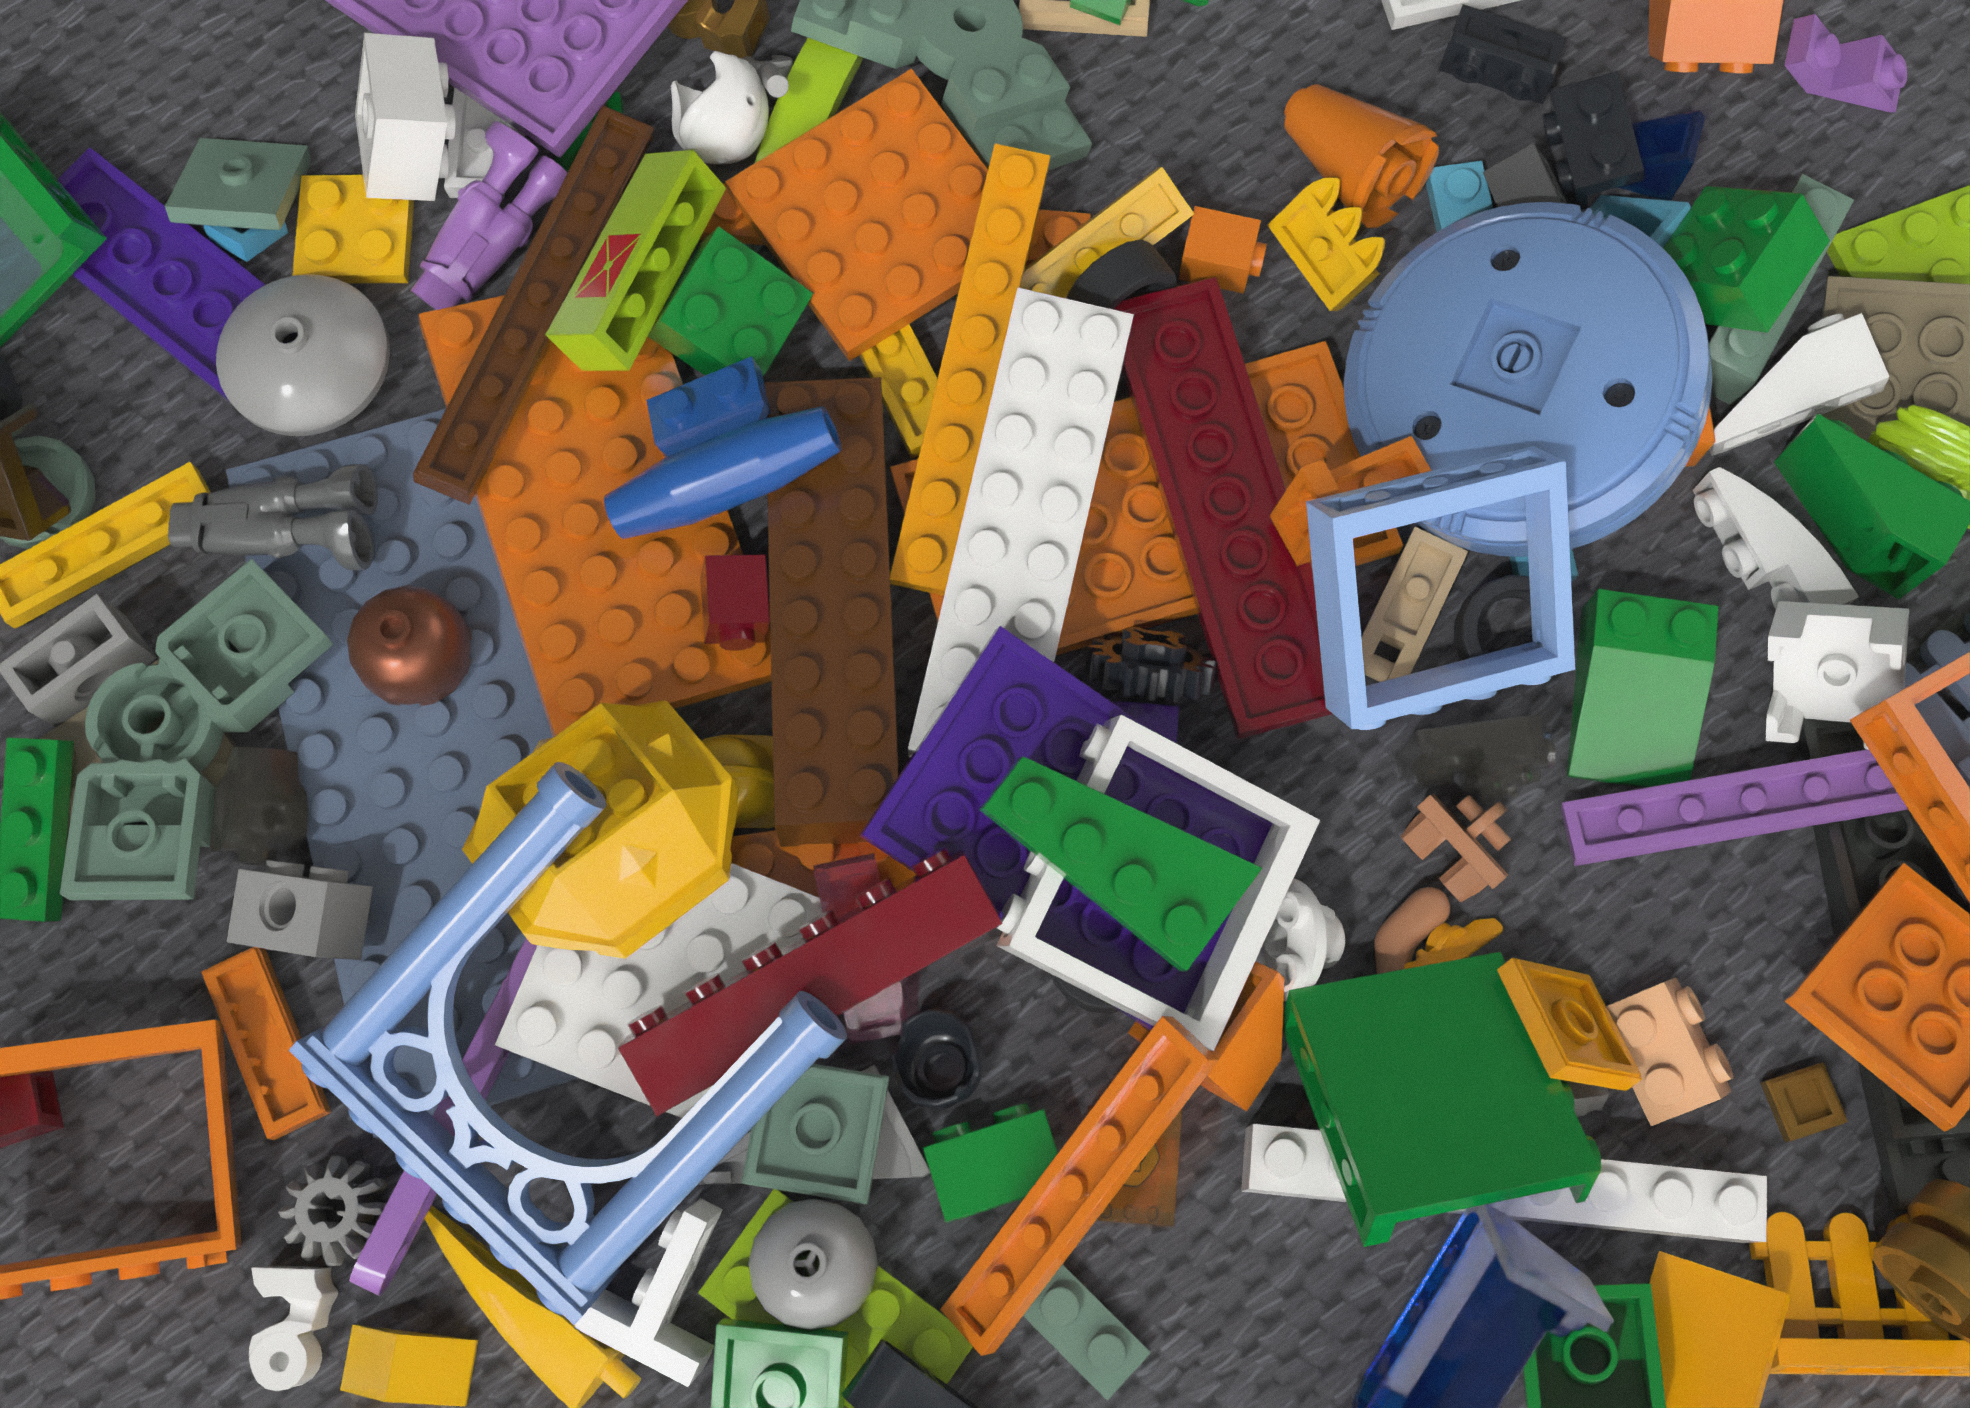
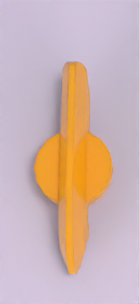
[1404,918,1503,969]

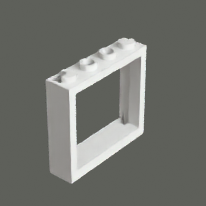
[996,715,1320,1051]

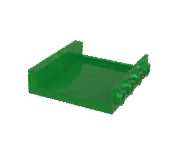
[1282,952,1601,1247]

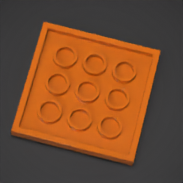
[725,69,1037,361]

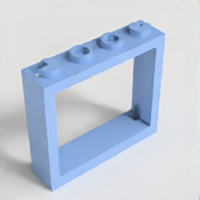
[1306,446,1575,730]

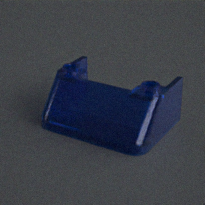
[1352,1204,1614,1408]

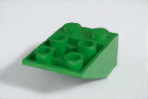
[1774,413,1970,599]

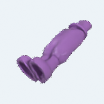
[411,121,567,310]

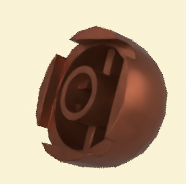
[347,585,472,706]

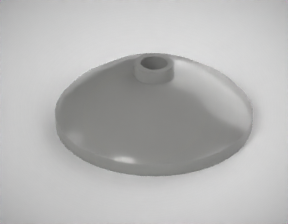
[216,274,390,436]

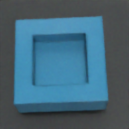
[203,221,288,262]

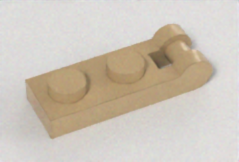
[1361,527,1468,682]

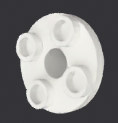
[1255,878,1345,1001]

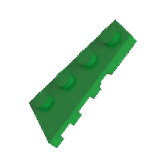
[979,756,1262,971]

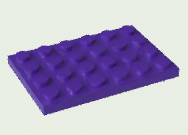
[859,626,1273,1031]

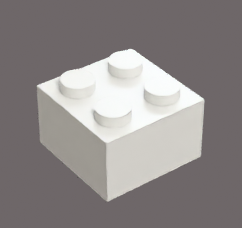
[355,33,455,201]

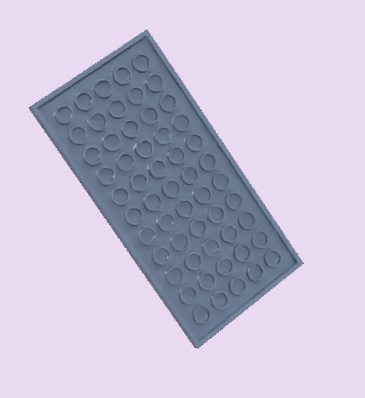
[226,409,580,1139]

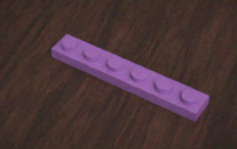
[1561,750,1908,866]

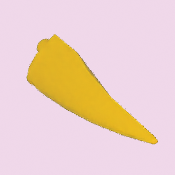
[424,1205,641,1408]

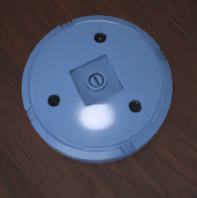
[1344,202,1712,557]

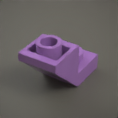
[1784,14,1907,113]

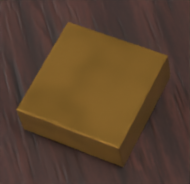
[1760,1062,1848,1142]

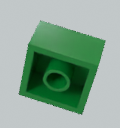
[1663,186,1830,333]
[647,226,814,376]
[1515,1283,1666,1408]

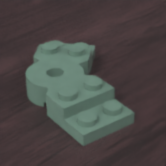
[791,0,1092,171]
[60,559,334,900]

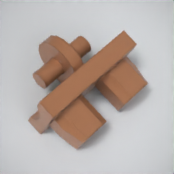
[1400,794,1511,902]

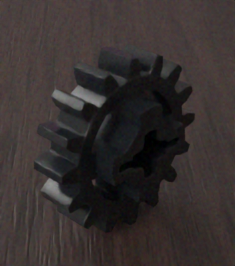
[1085,627,1217,706]

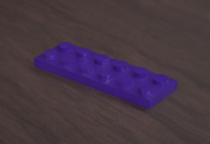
[57,147,298,402]

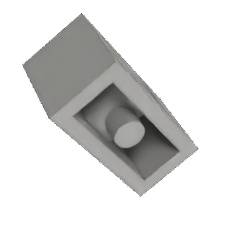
[0,594,157,727]
[227,860,373,960]

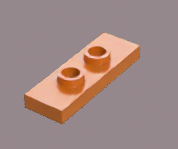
[201,947,332,1140]

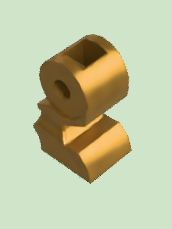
[668,0,770,58]

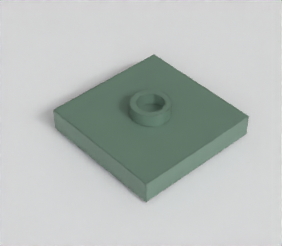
[165,138,311,230]
[741,1064,890,1205]

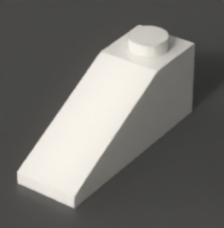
[1709,313,1889,456]

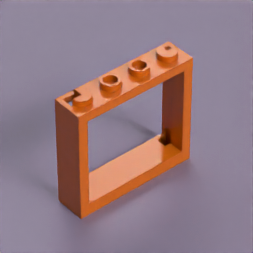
[1850,651,1970,902]
[0,1019,242,1300]

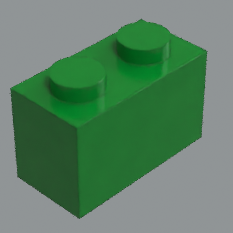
[923,1103,1058,1223]

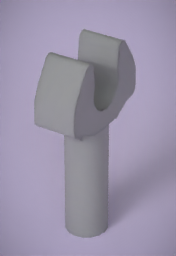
[741,55,793,97]

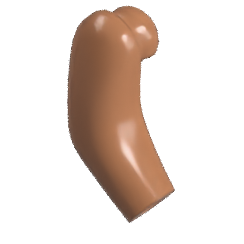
[1374,887,1451,974]

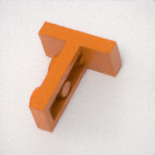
[1270,436,1432,566]

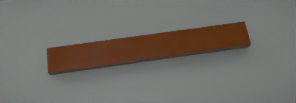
[413,105,654,505]

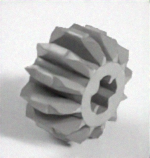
[278,1156,387,1266]

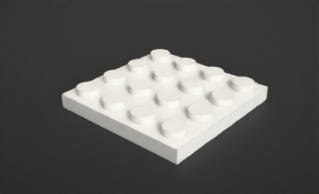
[495,863,828,1118]

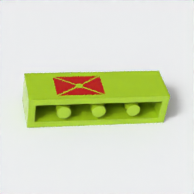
[545,150,726,371]

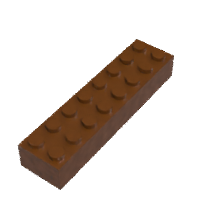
[765,377,899,847]

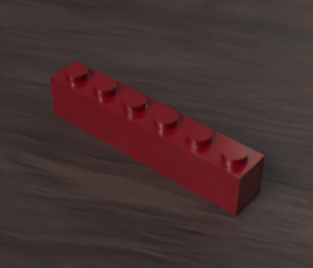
[618,847,1003,1116]

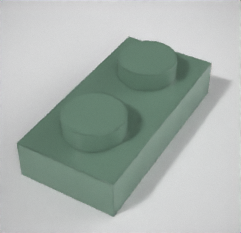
[1023,1264,1151,1401]

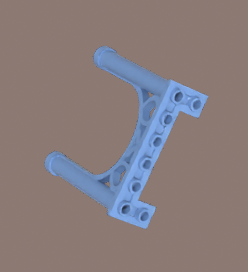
[289,762,847,1325]

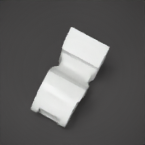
[249,1266,338,1391]

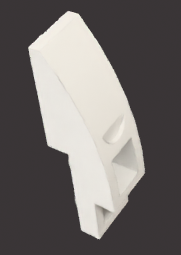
[1693,467,1859,609]

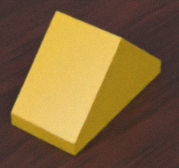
[340,1324,478,1406]

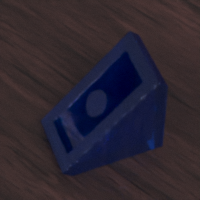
[1617,110,1705,201]

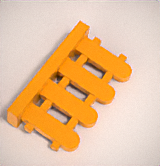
[1749,1212,1970,1376]

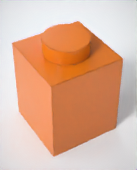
[1179,206,1267,294]

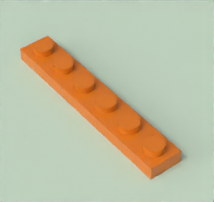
[940,1016,1219,1356]

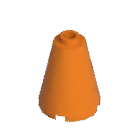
[1284,84,1439,228]

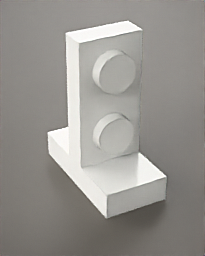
[575,1198,723,1387]

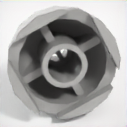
[748,1198,878,1330]

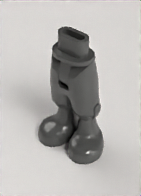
[168,464,378,571]

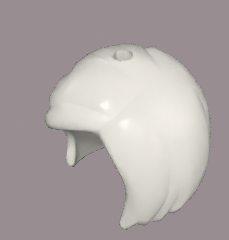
[671,51,769,164]

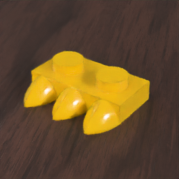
[1267,177,1385,311]

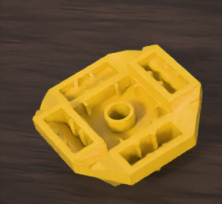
[462,700,739,959]

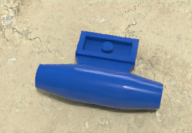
[604,356,842,539]

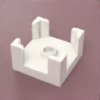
[1766,601,1909,750]

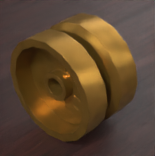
[1873,1179,1970,1343]

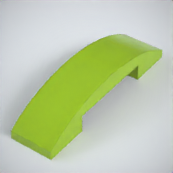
[754,38,863,164]

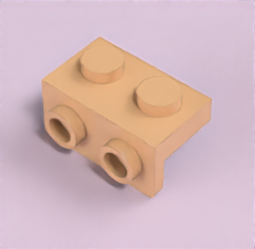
[1606,978,1733,1126]

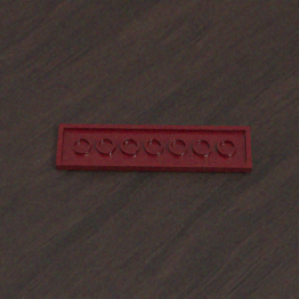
[1113,277,1333,739]

